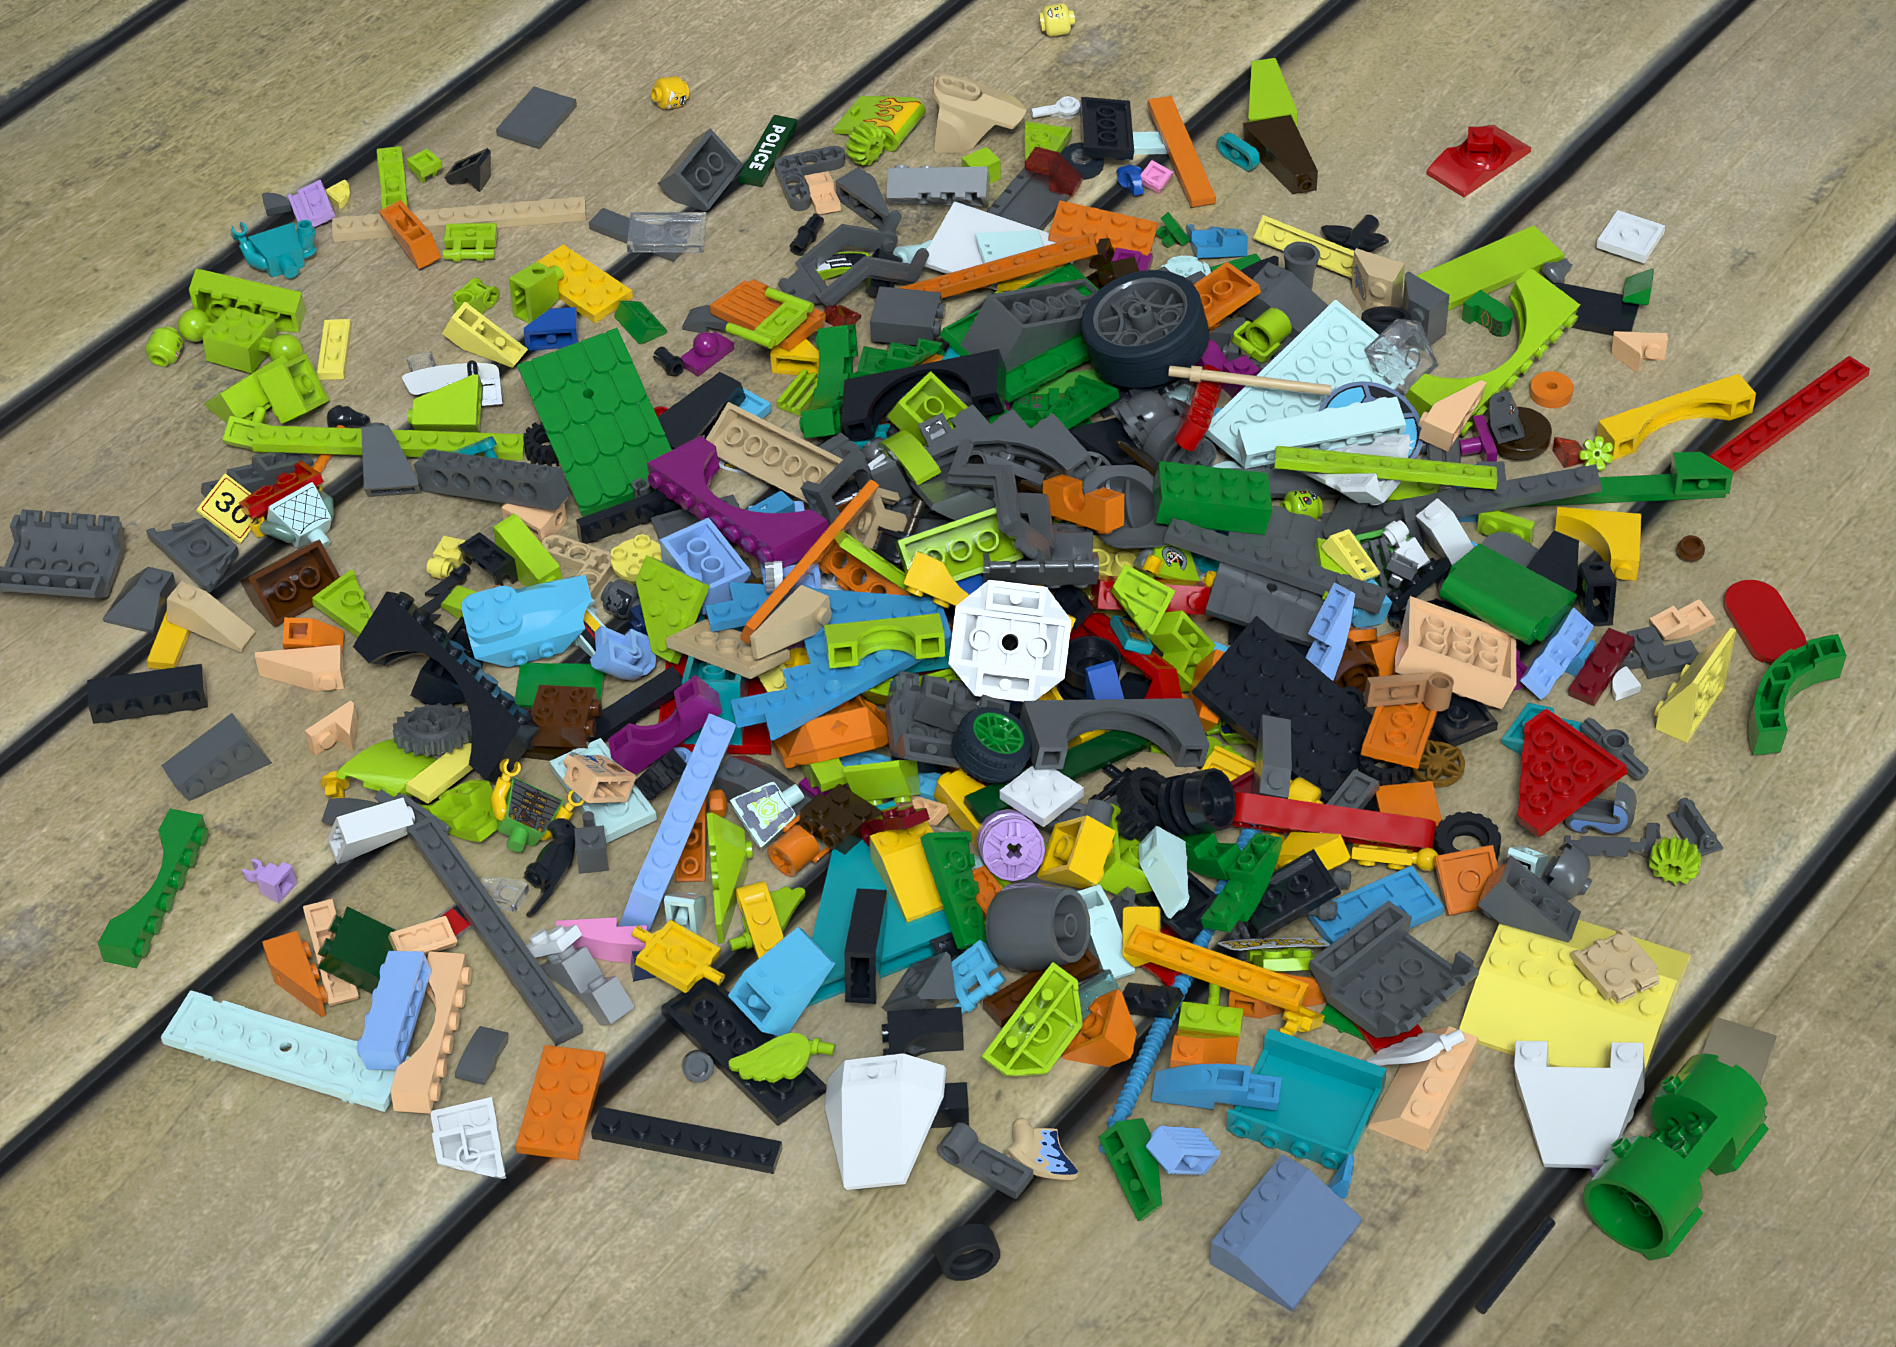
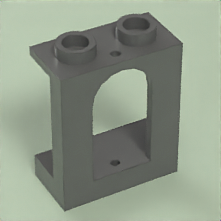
[800,446,874,526]

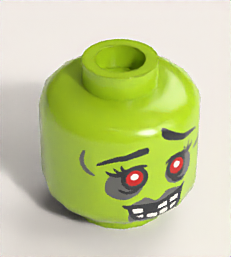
[1280,489,1323,520]

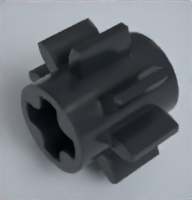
[1116,803,1154,841]

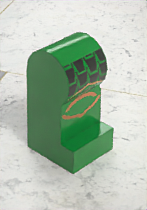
[1462,290,1513,337]

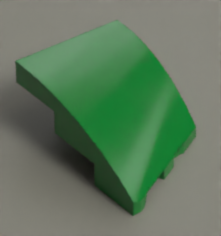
[856,338,943,377]

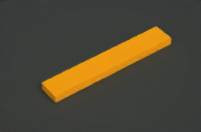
[1125,924,1309,1013]

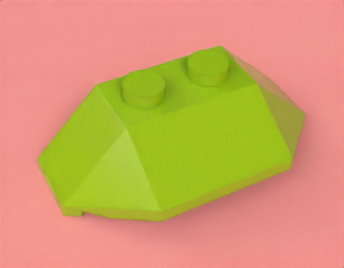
[981,962,1083,1077]

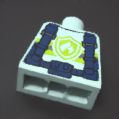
[730,782,805,852]

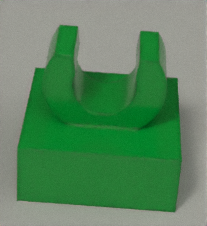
[1156,212,1190,248]

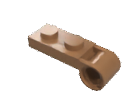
[1363,672,1454,711]

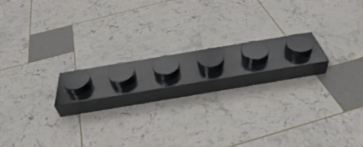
[591,1107,782,1174]

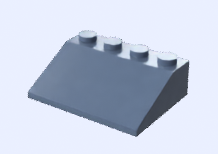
[1210,1154,1362,1312]

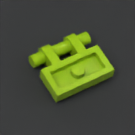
[443,223,498,262]
[1246,947,1317,971]

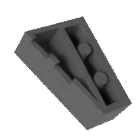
[161,713,272,801]

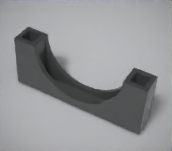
[1019,698,1210,770]

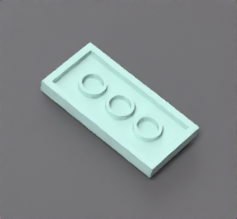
[549,738,657,843]

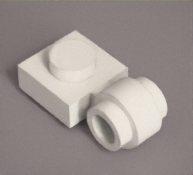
[1381,520,1429,569]

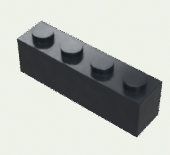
[87,664,208,724]

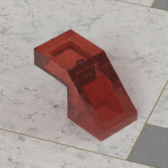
[1025,146,1083,196]

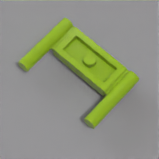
[725,287,814,349]

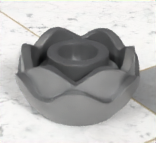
[861,437,885,464]

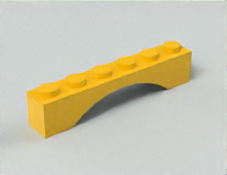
[1597,373,1756,461]
[903,550,1076,632]

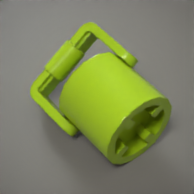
[1232,308,1292,362]

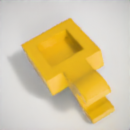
[1279,1005,1325,1037]

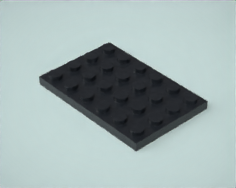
[1191,615,1373,804]

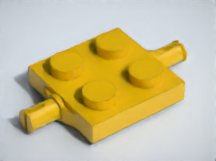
[632,920,725,993]

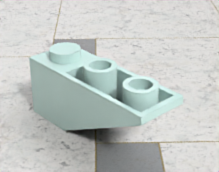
[1139,826,1189,919]
[1077,884,1135,982]

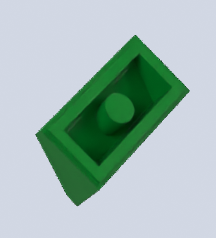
[1622,269,1654,305]
[614,300,667,344]

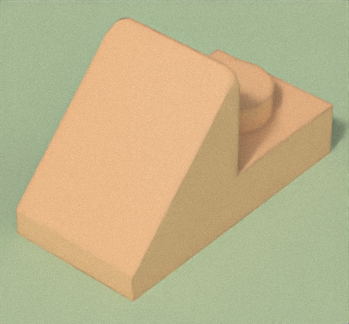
[1611,331,1668,372]
[305,701,358,755]

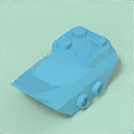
[461,575,592,667]

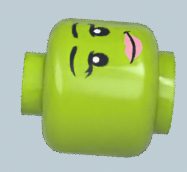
[145,327,184,367]

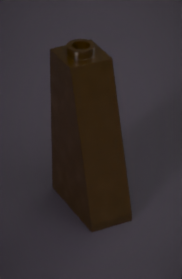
[1242,115,1318,195]

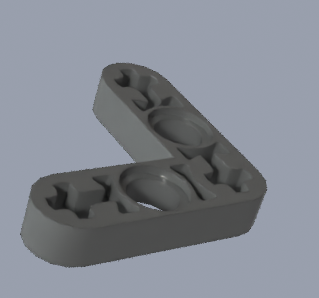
[775,146,846,211]

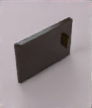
[1116,440,1158,477]

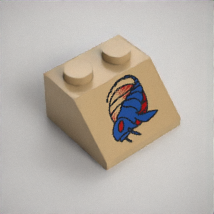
[1351,248,1405,311]

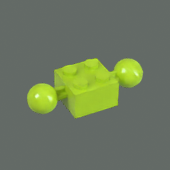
[178,307,303,373]

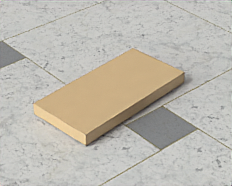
[666,619,790,679]

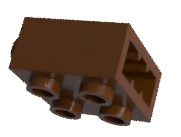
[531,685,602,749]

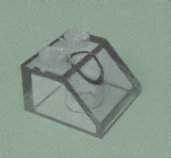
[1364,319,1438,396]

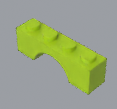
[824,613,945,668]

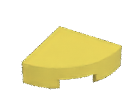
[326,180,351,209]

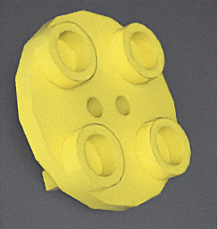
[611,534,662,585]

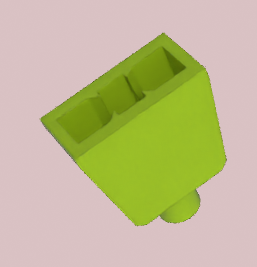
[509,262,564,324]

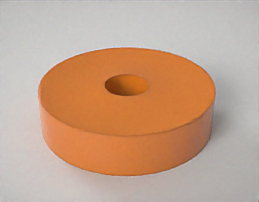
[1530,371,1574,408]
[1347,627,1377,642]

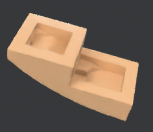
[804,171,841,215]
[1649,599,1715,640]

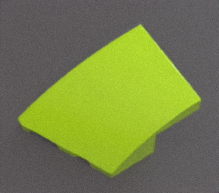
[336,738,437,797]
[419,779,498,842]

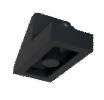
[444,148,491,192]

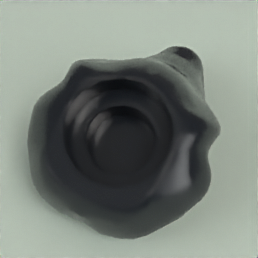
[327,405,370,428]

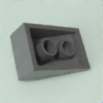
[1240,262,1329,338]
[1477,855,1581,942]

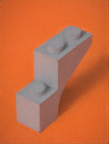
[540,945,635,1025]

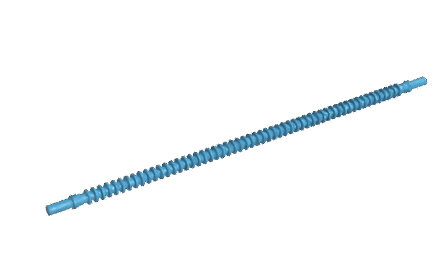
[1098,828,1261,1154]

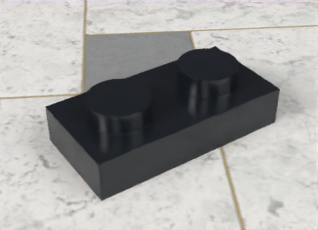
[1122,982,1184,1019]

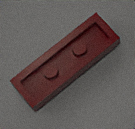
[1568,628,1635,706]

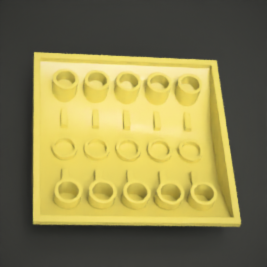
[1459,919,1691,1074]

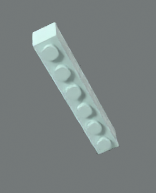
[1236,397,1406,469]

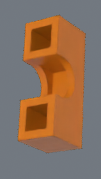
[1043,474,1124,534]

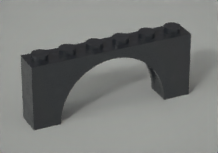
[841,349,1006,441]

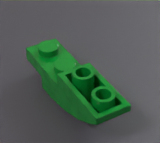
[1201,833,1283,932]

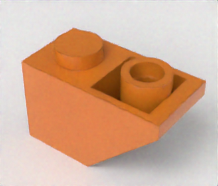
[282,617,345,655]

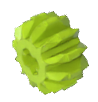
[845,122,886,166]
[1649,835,1702,886]

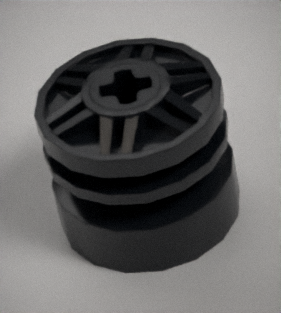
[1059,636,1122,700]
[1158,768,1236,838]

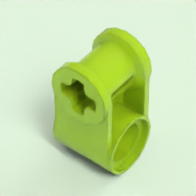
[452,277,500,314]

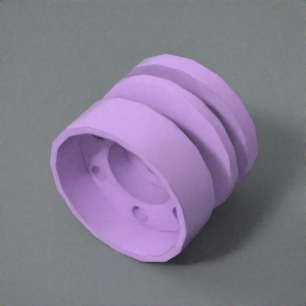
[976,809,1045,881]

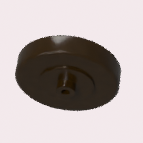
[1487,407,1552,459]

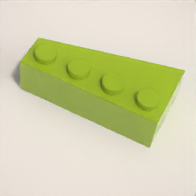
[189,269,306,332]

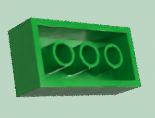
[1152,461,1272,535]

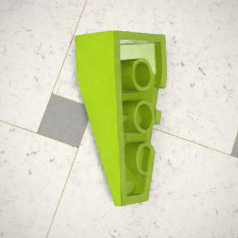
[707,813,753,944]

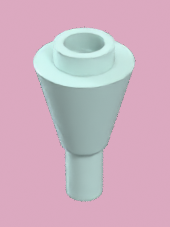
[893,240,932,264]

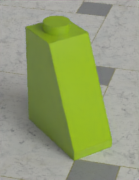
[408,374,483,433]
[493,513,562,587]

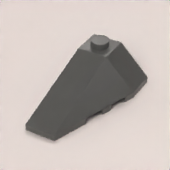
[715,755,814,825]

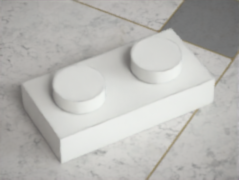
[526,925,582,958]

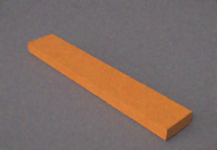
[1147,96,1216,207]

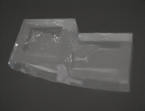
[478,876,529,913]

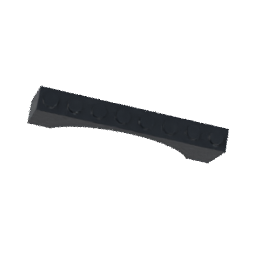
[352,591,540,782]

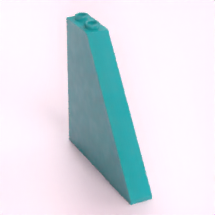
[806,801,952,1007]

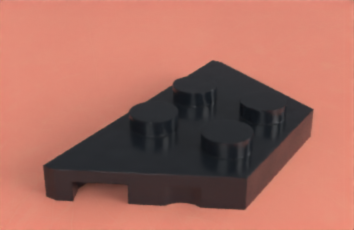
[1134,870,1217,943]

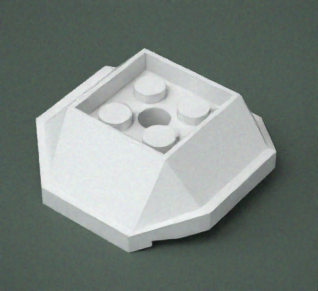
[948,580,1071,702]

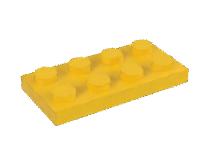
[537,244,633,323]

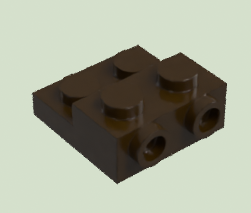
[799,783,882,855]

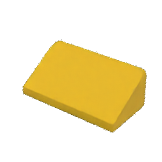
[1122,907,1160,967]

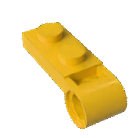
[735,881,784,959]

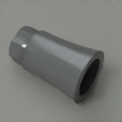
[1283,242,1320,290]

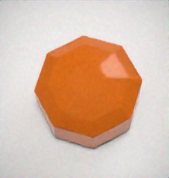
[708,789,728,817]

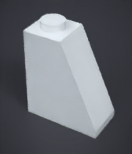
[1416,498,1474,565]
[327,798,415,865]

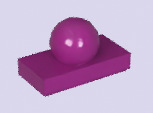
[680,331,734,376]

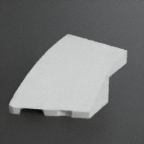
[430,1097,506,1179]

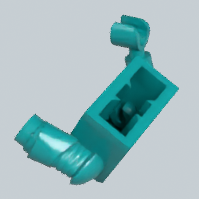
[230,220,316,278]

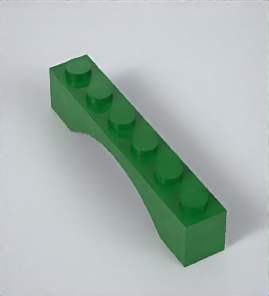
[98,808,208,969]

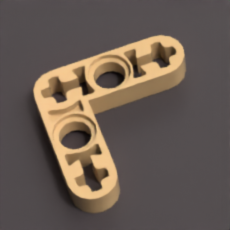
[541,535,614,599]

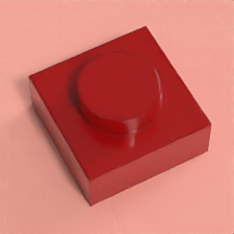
[1467,127,1494,152]

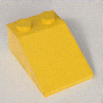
[869,821,944,923]

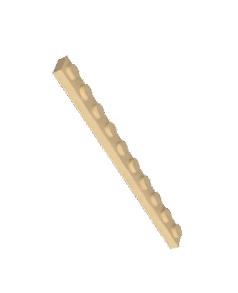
[332,196,586,242]

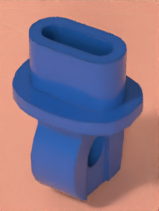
[1116,164,1144,196]

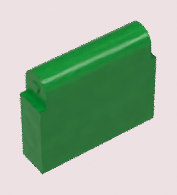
[1439,543,1577,645]

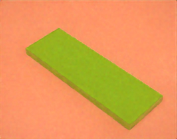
[1416,225,1565,311]

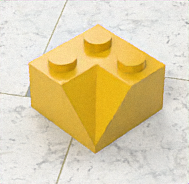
[1037,815,1115,889]

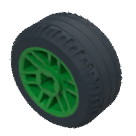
[951,707,1032,784]

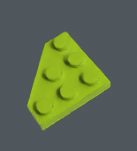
[636,555,710,664]

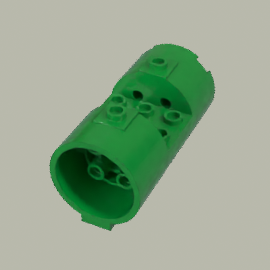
[1583,1054,1769,1261]

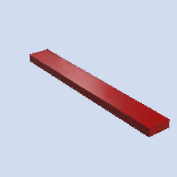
[1709,356,1870,473]

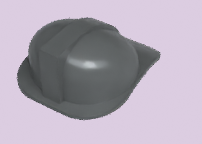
[1083,465,1168,549]

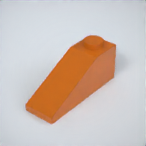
[379,200,441,269]

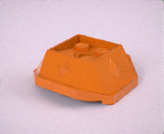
[772,694,889,769]

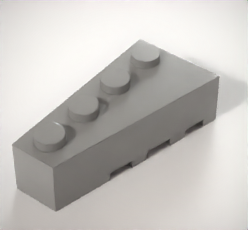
[886,165,990,207]

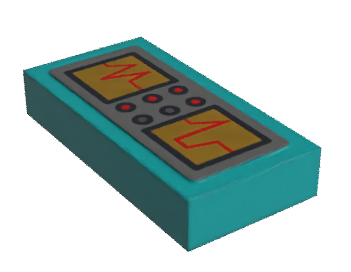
[1109,615,1153,655]

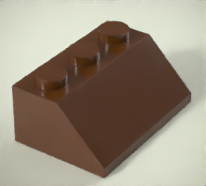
[240,539,340,627]

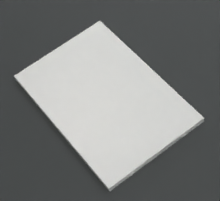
[924,201,1076,292]

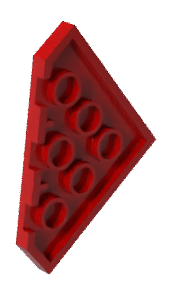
[1518,708,1628,838]

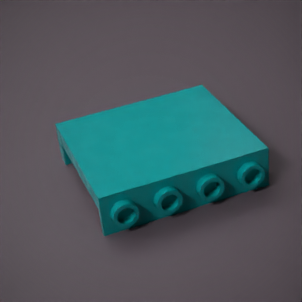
[1226,1028,1387,1170]

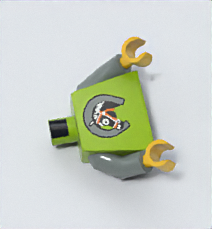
[1134,544,1217,587]

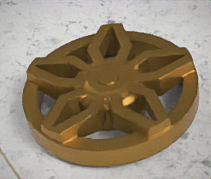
[1411,740,1465,787]

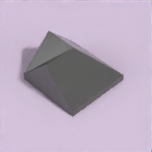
[882,952,956,1012]

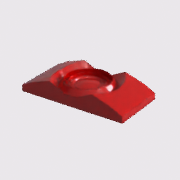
[1426,125,1532,198]

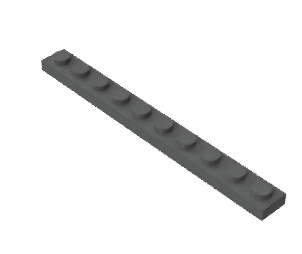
[1322,464,1601,534]
[407,816,583,1045]

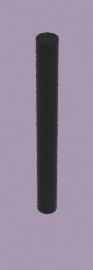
[1475,1216,1556,1314]

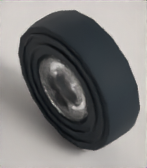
[1059,142,1104,180]

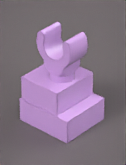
[242,859,297,903]

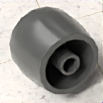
[985,883,1091,972]

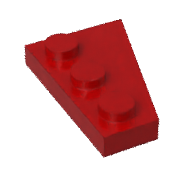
[239,460,324,519]

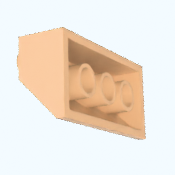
[1368,1026,1478,1152]

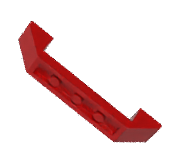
[1069,612,1182,699]

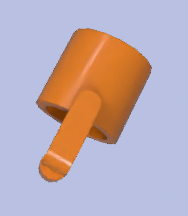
[767,815,833,877]

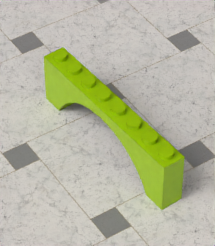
[1405,267,1580,437]

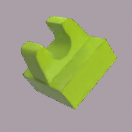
[406,148,442,183]

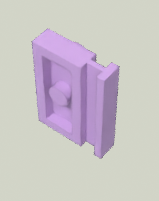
[287,180,336,227]

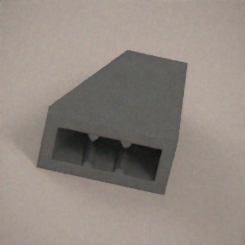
[361,422,422,497]

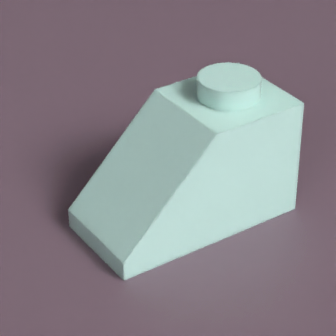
[664,892,706,936]

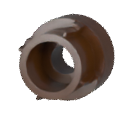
[1333,638,1379,693]

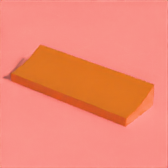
[1194,262,1261,328]

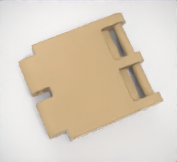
[1570,927,1660,1003]

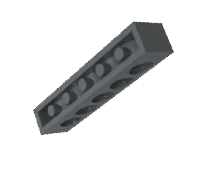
[414,449,570,510]

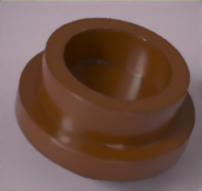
[1677,535,1705,561]

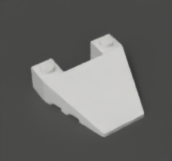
[1514,1041,1645,1168]

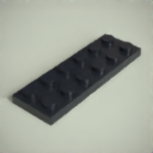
[661,977,826,1126]

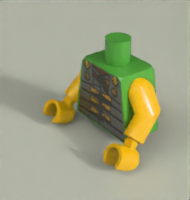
[490,759,584,852]

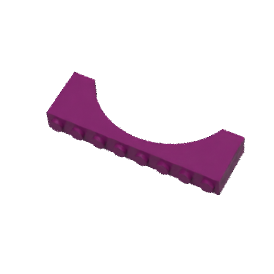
[647,436,829,569]

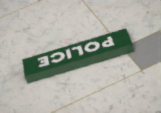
[739,115,797,187]

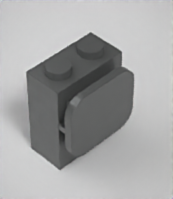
[870,287,946,347]

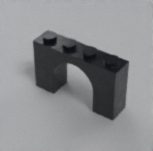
[882,1007,969,1128]

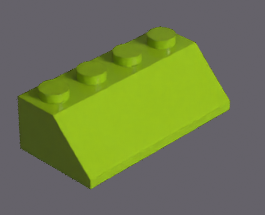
[895,507,1024,581]

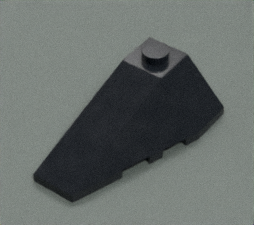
[410,616,483,706]

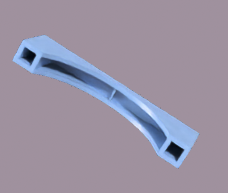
[619,713,736,932]

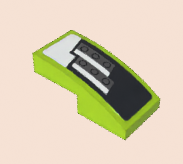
[816,252,871,280]

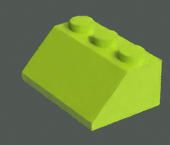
[204,355,288,423]
[1097,803,1153,895]

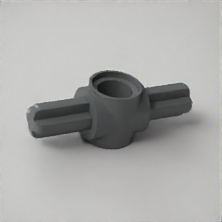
[1580,717,1649,780]

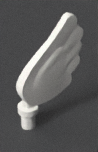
[1366,1029,1465,1066]

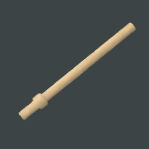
[1168,365,1332,396]

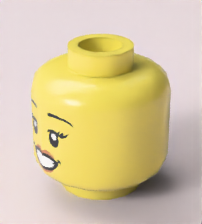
[1039,3,1075,37]

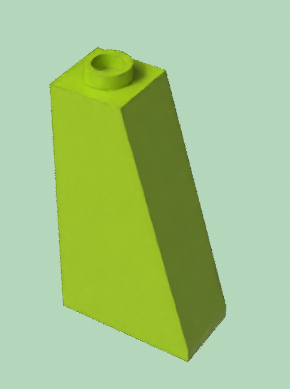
[1248,58,1298,126]

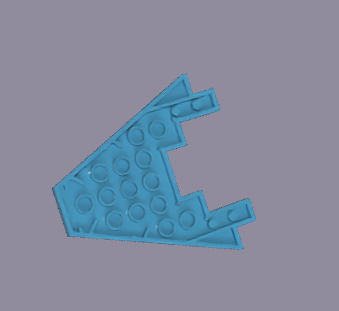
[705,582,952,740]

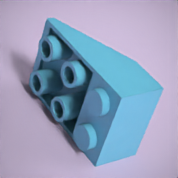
[728,927,835,1036]

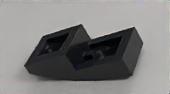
[1053,585,1095,629]

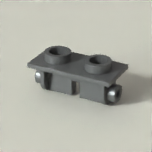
[1668,797,1723,856]

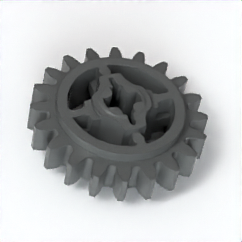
[393,703,472,757]

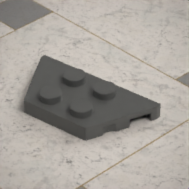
[146,518,239,593]

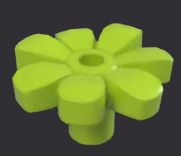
[1579,436,1613,471]

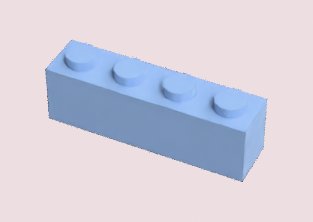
[357,951,432,1070]

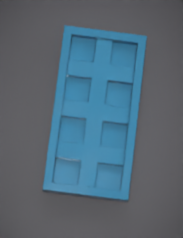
[1308,866,1444,945]

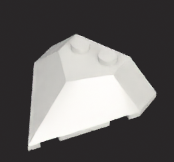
[1297,434,1410,505]

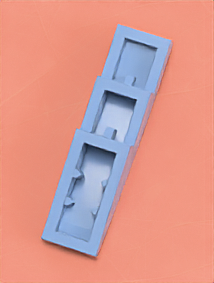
[1305,582,1355,681]
[1520,607,1594,700]

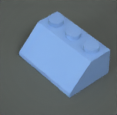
[660,518,751,615]

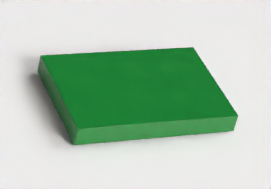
[515,663,606,708]

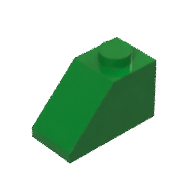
[1670,452,1733,495]

